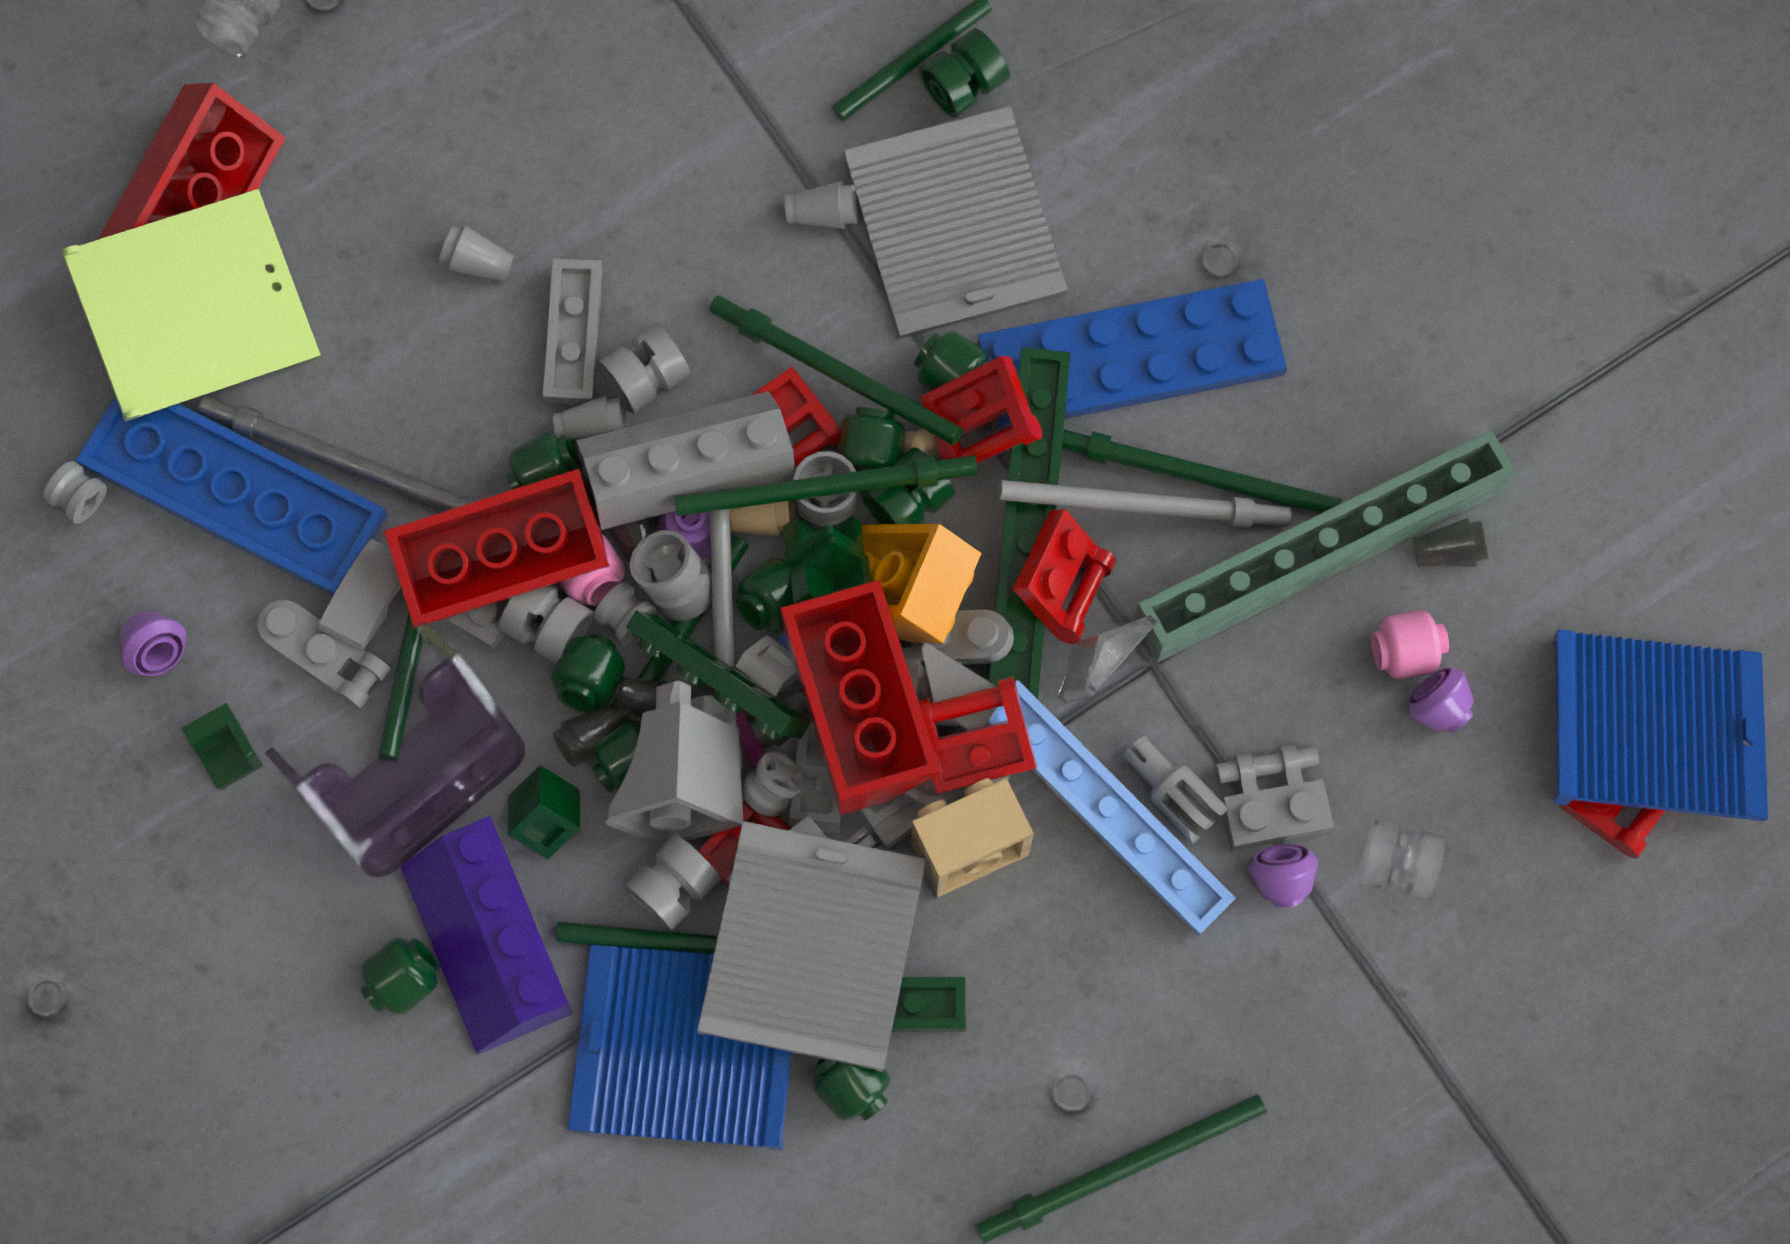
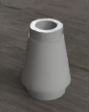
[785,181,858,229]
[439,225,515,283]
[553,394,629,442]

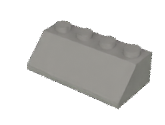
[576,391,795,530]

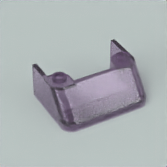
[264,622,525,877]

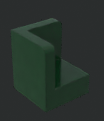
[783,516,864,566]
[790,536,871,604]
[181,703,263,790]
[508,765,580,859]

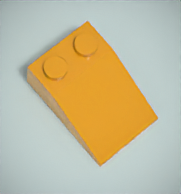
[861,524,981,643]

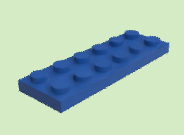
[978,279,1287,432]
[76,396,388,596]

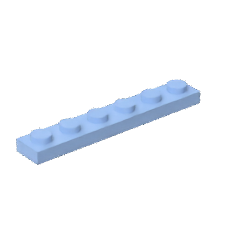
[987,680,1236,936]

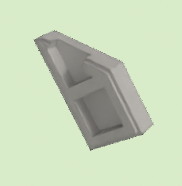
[921,642,998,730]

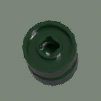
[919,28,1010,118]
[861,447,955,524]

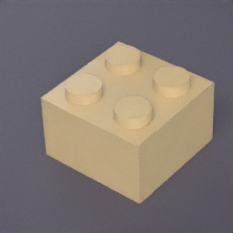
[911,778,1034,898]

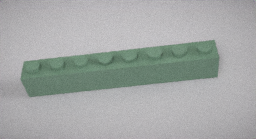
[1134,430,1517,663]

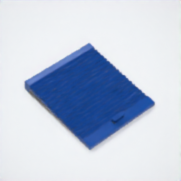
[1553,629,1768,822]
[568,945,792,1150]

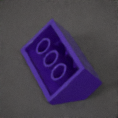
[400,816,573,1055]

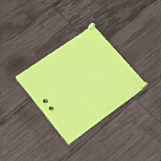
[62,189,320,422]

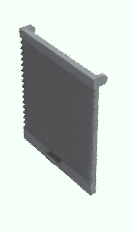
[844,106,1068,338]
[698,821,926,1072]

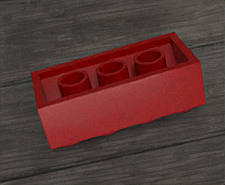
[98,83,286,240]
[384,469,610,628]
[781,580,940,815]

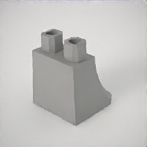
[605,681,743,845]

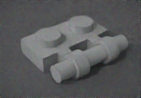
[1215,744,1334,850]

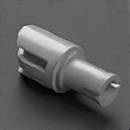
[1122,735,1228,844]

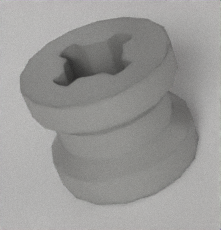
[43,461,107,524]
[593,581,657,645]
[741,752,805,817]

